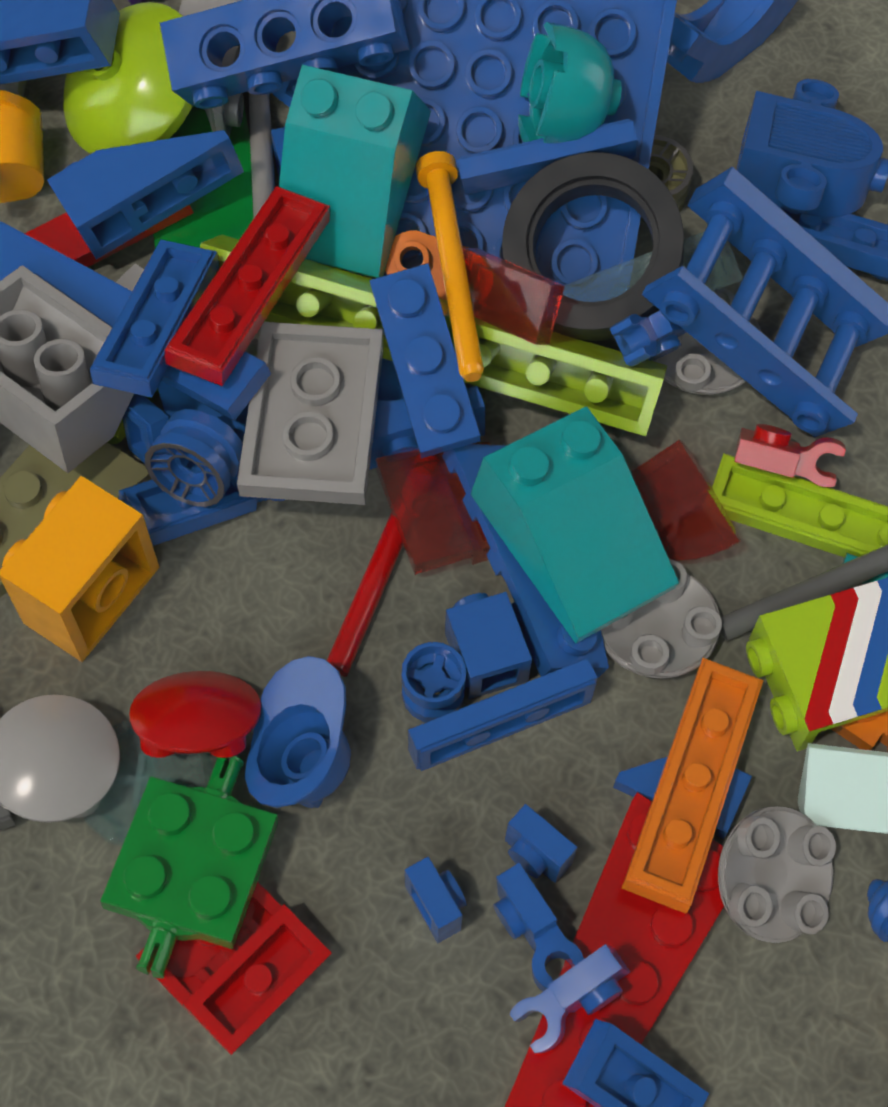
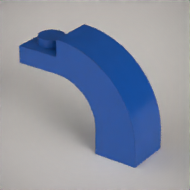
[667,0,798,83]

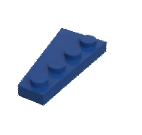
[442,444,609,678]

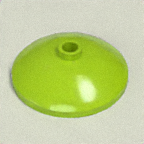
[63,2,193,154]

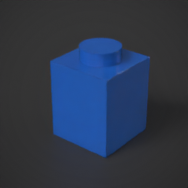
[445,592,532,700]

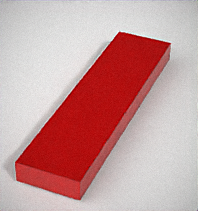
[164,186,330,386]

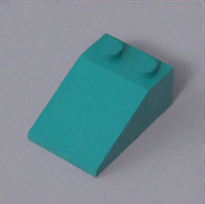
[279,65,431,278]
[470,406,679,644]

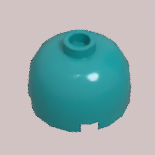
[518,22,622,143]

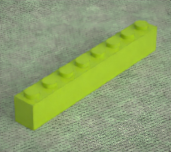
[200,235,668,436]

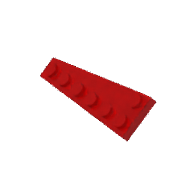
[505,792,724,1107]

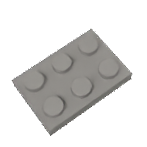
[237,322,384,505]

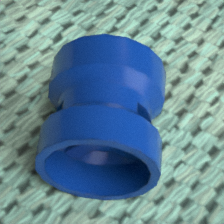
[401,642,466,722]

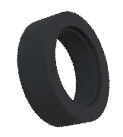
[502,152,684,341]

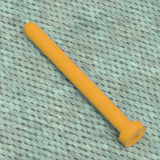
[416,151,484,382]

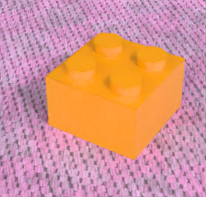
[0,476,160,662]

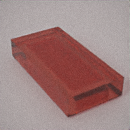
[463,248,565,345]

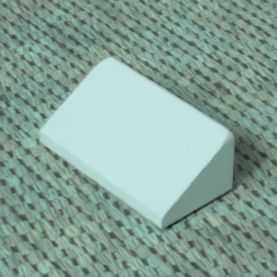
[798,743,888,834]

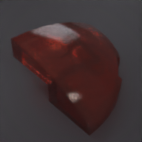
[631,440,742,561]

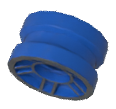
[145,409,243,507]

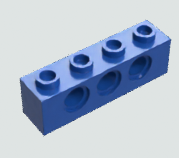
[160,0,409,109]

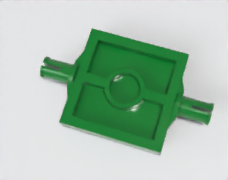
[100,756,278,978]

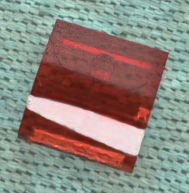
[376,442,490,575]

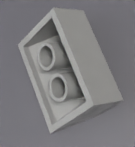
[0,265,134,473]

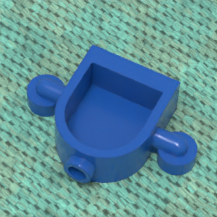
[736,79,888,217]

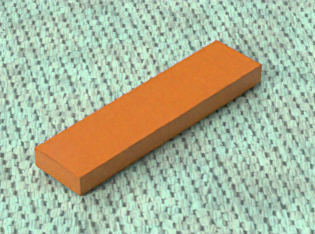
[622,658,763,914]

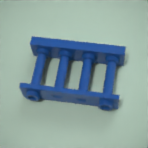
[642,167,888,437]

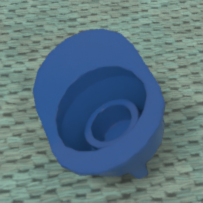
[245,656,351,808]

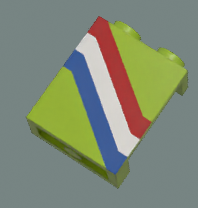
[746,578,888,752]

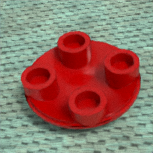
[129,671,261,758]

